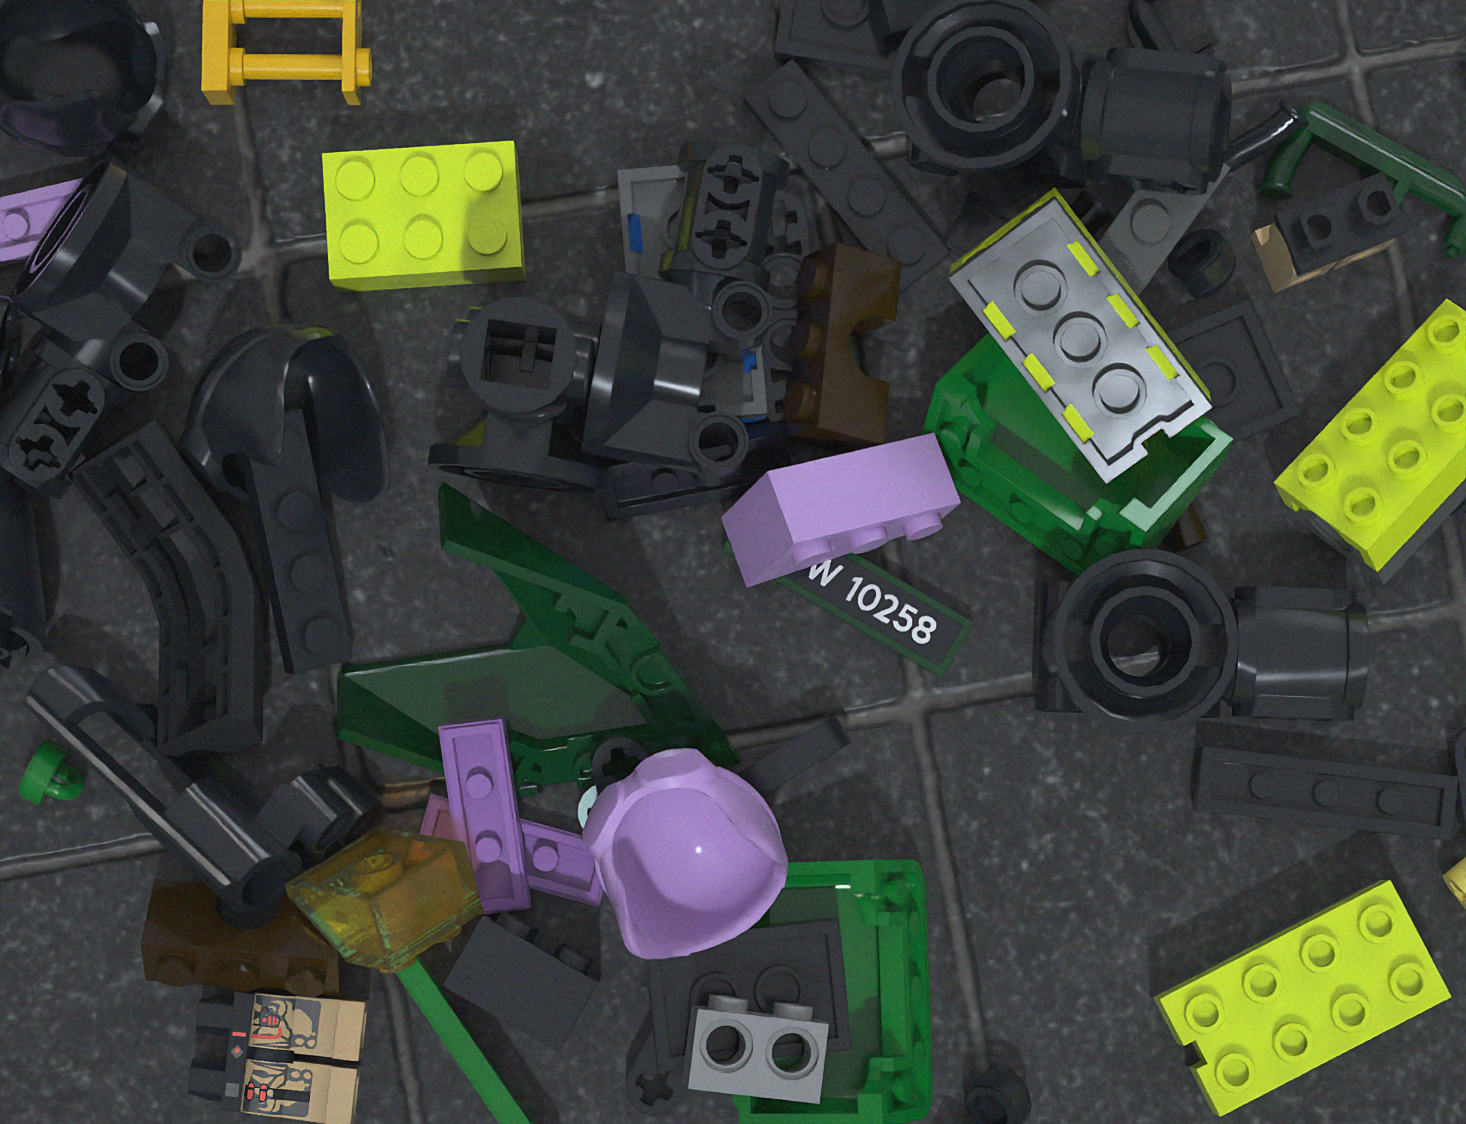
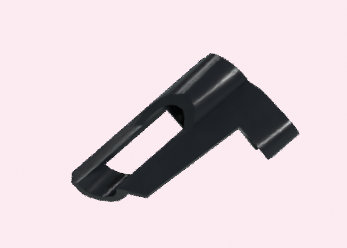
[23,665,383,915]

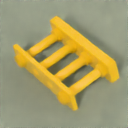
[201,0,372,105]

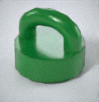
[17,739,85,806]

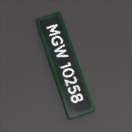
[722,539,974,679]

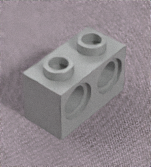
[682,995,829,1104]

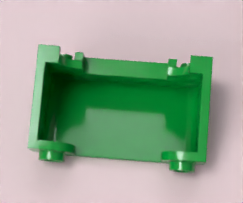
[921,332,1233,576]
[732,859,933,1124]

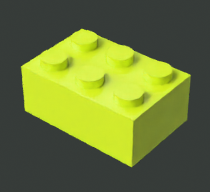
[322,141,526,293]

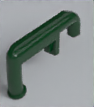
[1256,102,1466,259]

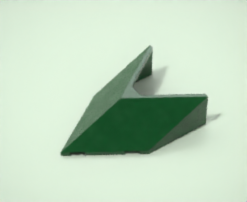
[337,481,742,797]

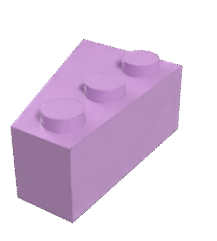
[721,433,961,588]

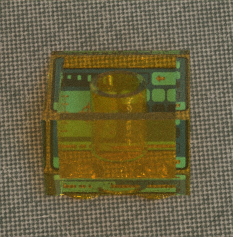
[285,828,484,973]

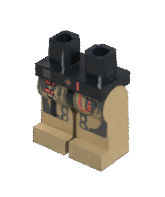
[1250,171,1409,293]
[187,991,369,1124]

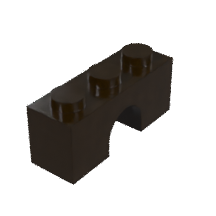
[783,242,902,454]
[141,879,350,997]

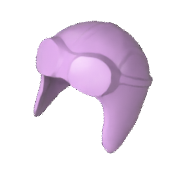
[582,748,788,959]

